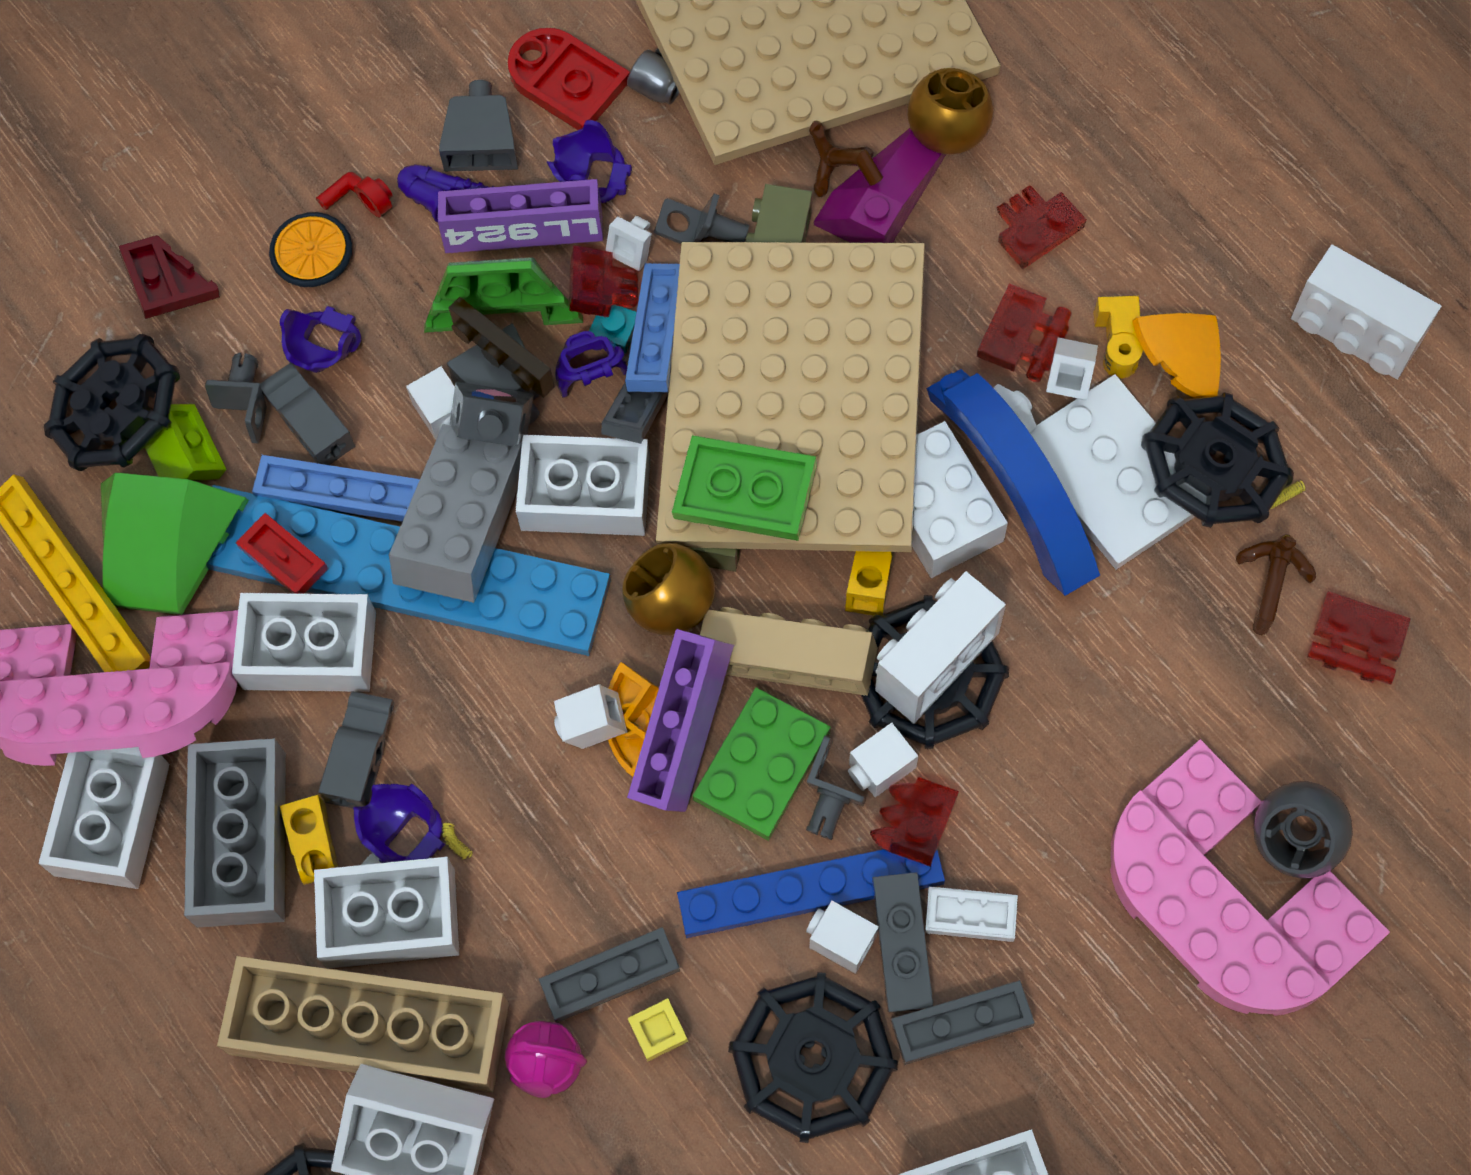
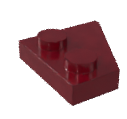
[119,235,220,319]

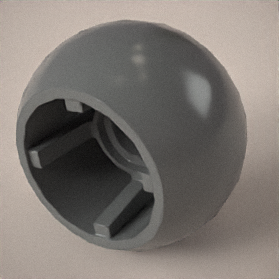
[1253,781,1353,878]

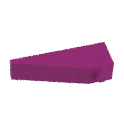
[814,128,946,243]

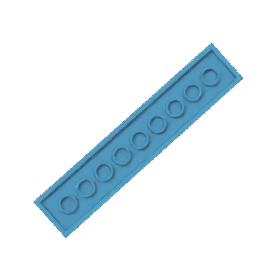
[206,485,611,656]

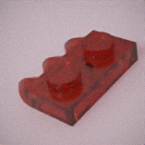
[870,777,959,867]

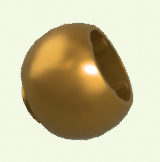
[907,68,994,155]
[622,543,715,636]

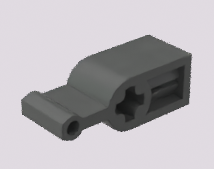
[260,363,356,465]
[318,691,394,808]

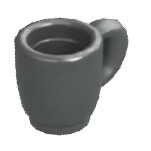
[627,48,680,105]

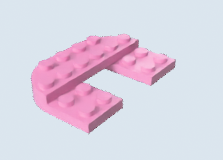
[0,610,238,766]
[1110,739,1390,1016]

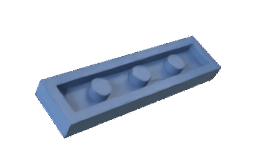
[625,263,680,392]
[252,455,420,522]

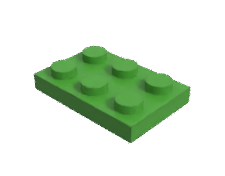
[672,435,817,541]
[692,688,831,841]

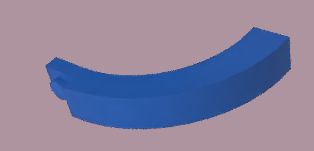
[926,369,1100,596]

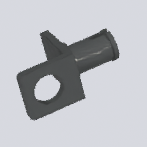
[654,193,749,244]
[205,353,267,443]
[806,736,866,840]

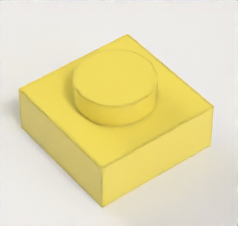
[628,998,688,1061]

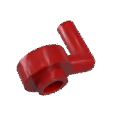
[316,172,393,218]

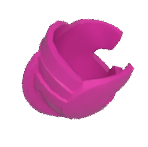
[504,1021,587,1098]

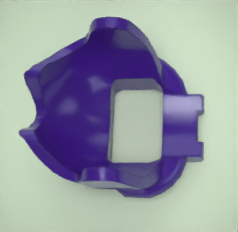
[547,120,632,203]
[280,306,361,373]
[555,331,627,398]
[353,784,445,863]

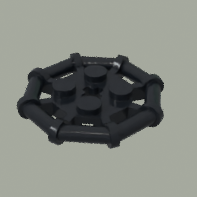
[44,334,180,471]
[1141,392,1294,528]
[861,595,1009,749]
[728,972,898,1143]

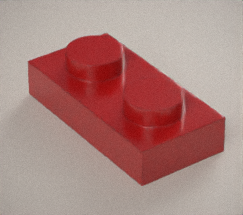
[236,513,328,594]

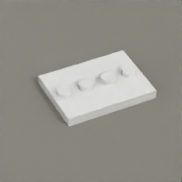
[1030,374,1207,570]

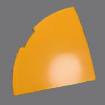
[1132,313,1221,398]
[608,662,659,777]

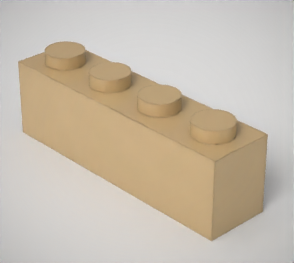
[700,607,878,696]

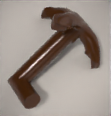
[809,121,883,197]
[1236,534,1316,635]

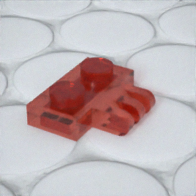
[997,186,1087,269]
[569,245,638,317]

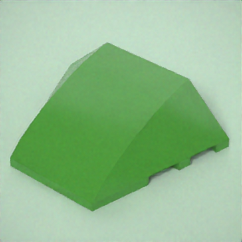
[424,257,583,333]
[101,472,249,615]

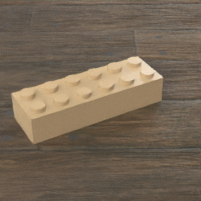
[217,956,509,1092]

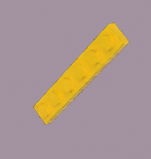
[0,474,151,672]

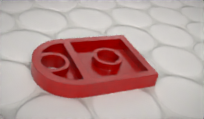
[508,28,630,130]

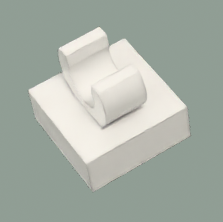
[605,216,652,271]

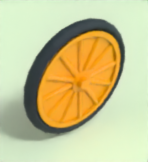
[269,212,353,287]

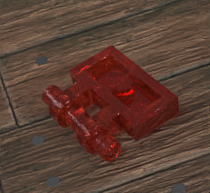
[977,283,1072,382]
[1307,591,1411,685]

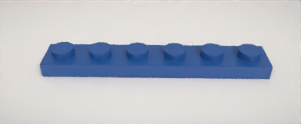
[677,839,945,938]

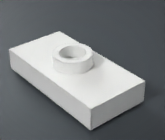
[925,886,1018,942]

